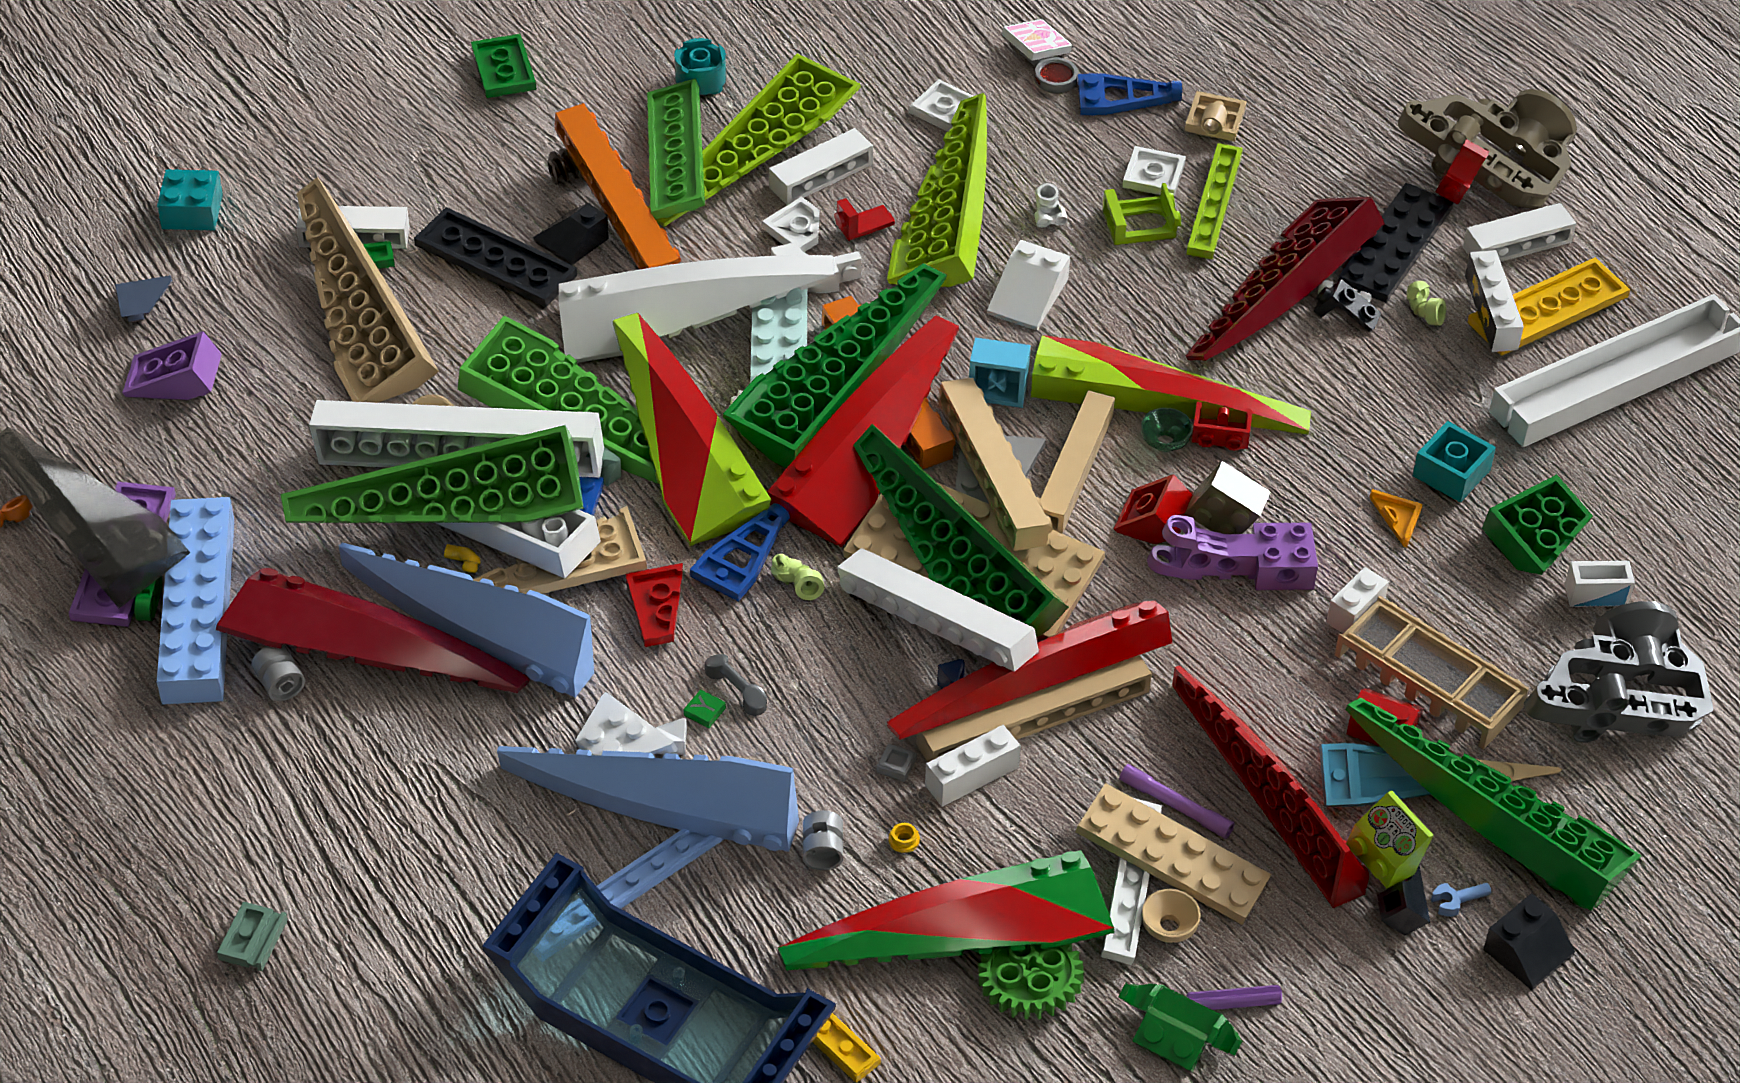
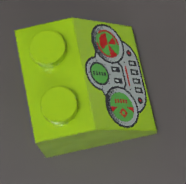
[1346,790,1434,889]

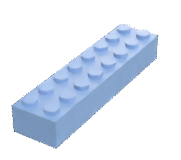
[157,497,235,704]

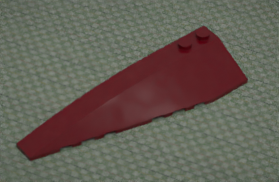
[1186,197,1385,361]

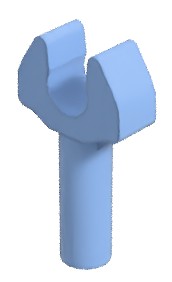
[1431,883,1491,917]

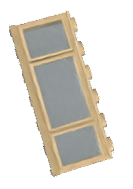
[1335,596,1529,750]

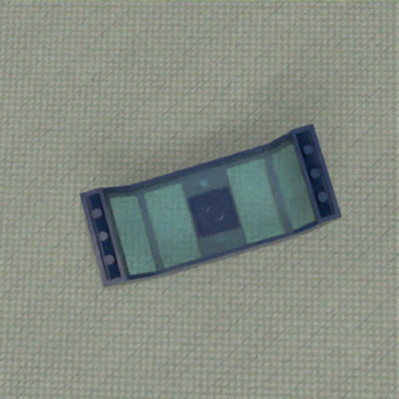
[482,852,836,1083]

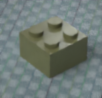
[1184,461,1271,534]

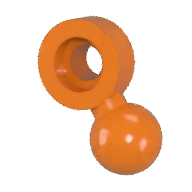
[0,495,33,528]

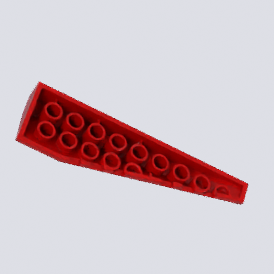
[1172,665,1369,908]

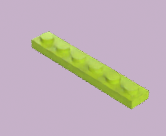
[1186,143,1243,260]

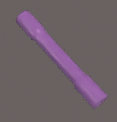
[1119,764,1235,839]

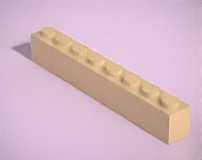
[938,377,1052,551]
[916,655,1152,763]

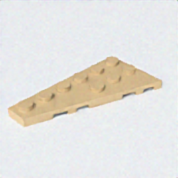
[473,506,647,594]

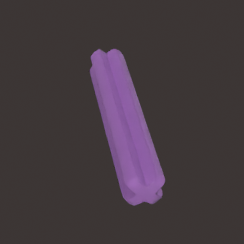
[1186,985,1282,1010]

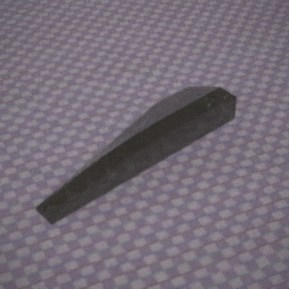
[0,427,190,608]

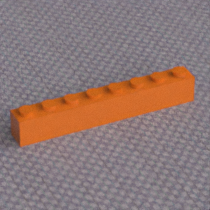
[555,103,681,269]
[822,295,955,469]

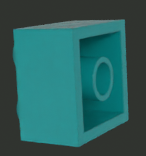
[157,169,223,231]
[1412,421,1496,503]

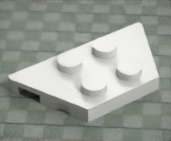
[575,692,678,756]

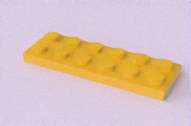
[1467,257,1630,356]

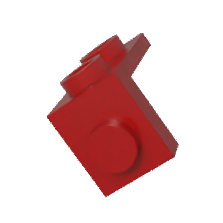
[834,198,895,241]

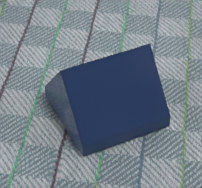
[937,659,965,689]

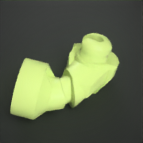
[1406,281,1446,326]
[771,554,824,600]

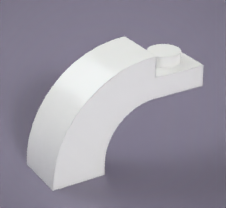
[771,242,862,293]

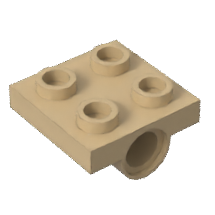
[1185,91,1247,141]

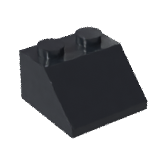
[1483,893,1575,990]

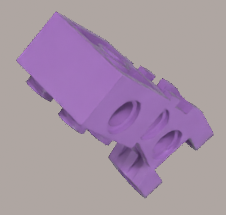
[1147,515,1318,590]

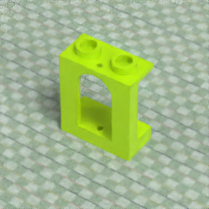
[1102,183,1181,245]

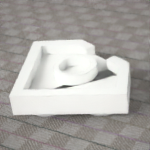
[762,196,820,252]

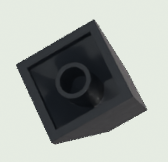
[533,203,609,265]

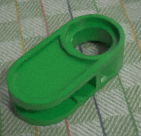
[135,570,163,622]

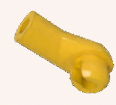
[444,544,481,573]

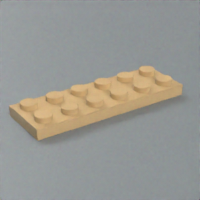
[1075,783,1272,925]

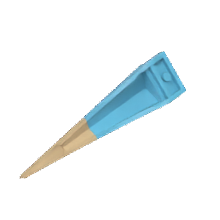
[1319,743,1563,808]

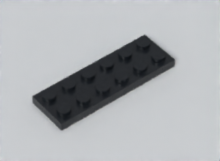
[1338,183,1454,303]
[414,207,578,307]

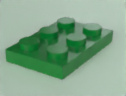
[471,34,537,98]

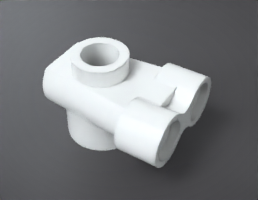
[1034,183,1068,228]

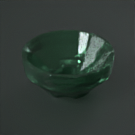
[1141,408,1193,452]

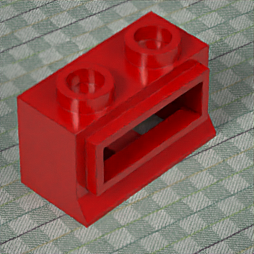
[1191,402,1253,451]

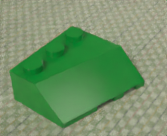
[1482,475,1593,575]

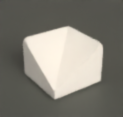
[656,718,687,755]

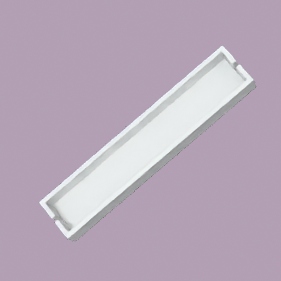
[1489,294,1740,447]

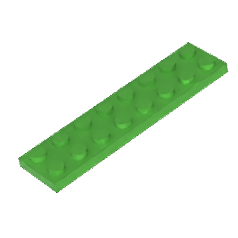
[647,78,705,220]

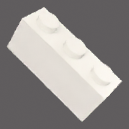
[925,725,1021,807]

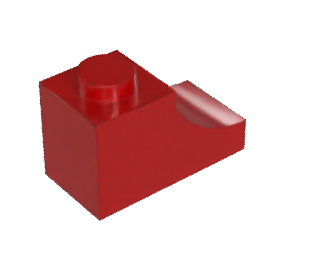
[1435,139,1489,205]

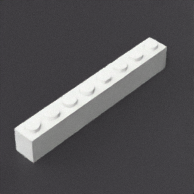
[837,548,1039,672]

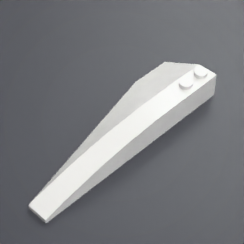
[559,255,835,363]

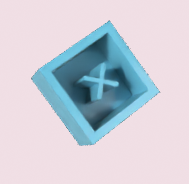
[969,337,1031,408]

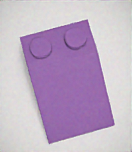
[122,331,222,400]

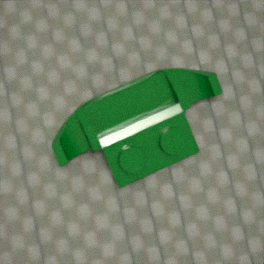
[1118,983,1242,1072]

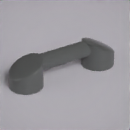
[705,654,767,716]

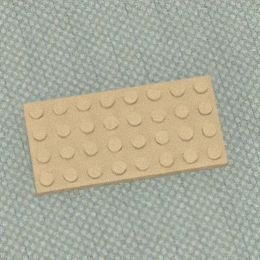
[843,483,1105,641]

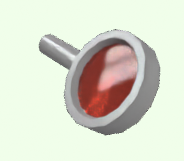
[1019,50,1078,93]

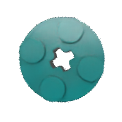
[674,38,726,95]

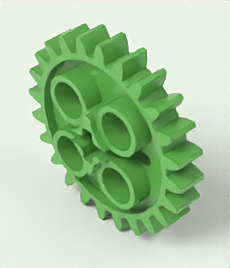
[978,943,1084,1020]

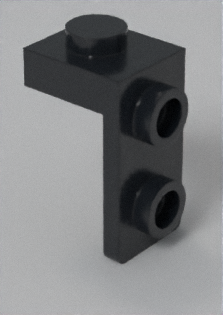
[1313,279,1381,332]

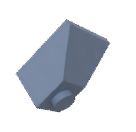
[115,275,173,322]

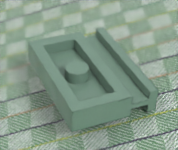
[217,901,288,971]

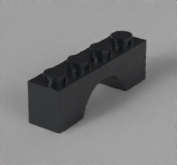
[1377,865,1430,936]

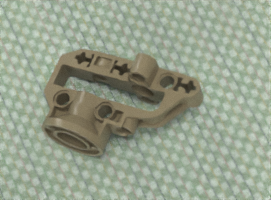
[1398,89,1577,209]

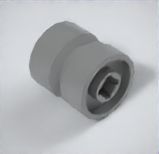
[252,645,305,701]
[803,811,843,870]

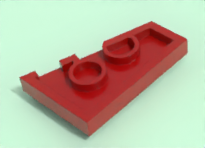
[625,563,683,647]

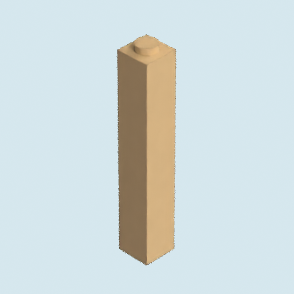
[1040,390,1115,534]

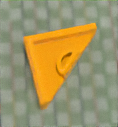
[1369,489,1423,547]

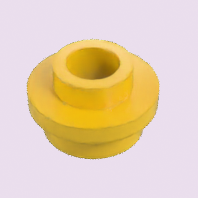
[888,823,920,853]

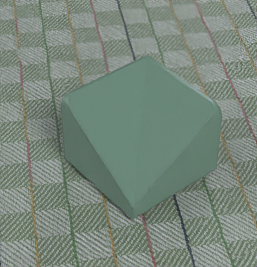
[586,447,622,486]

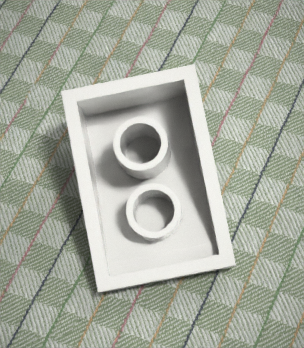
[987,240,1070,331]

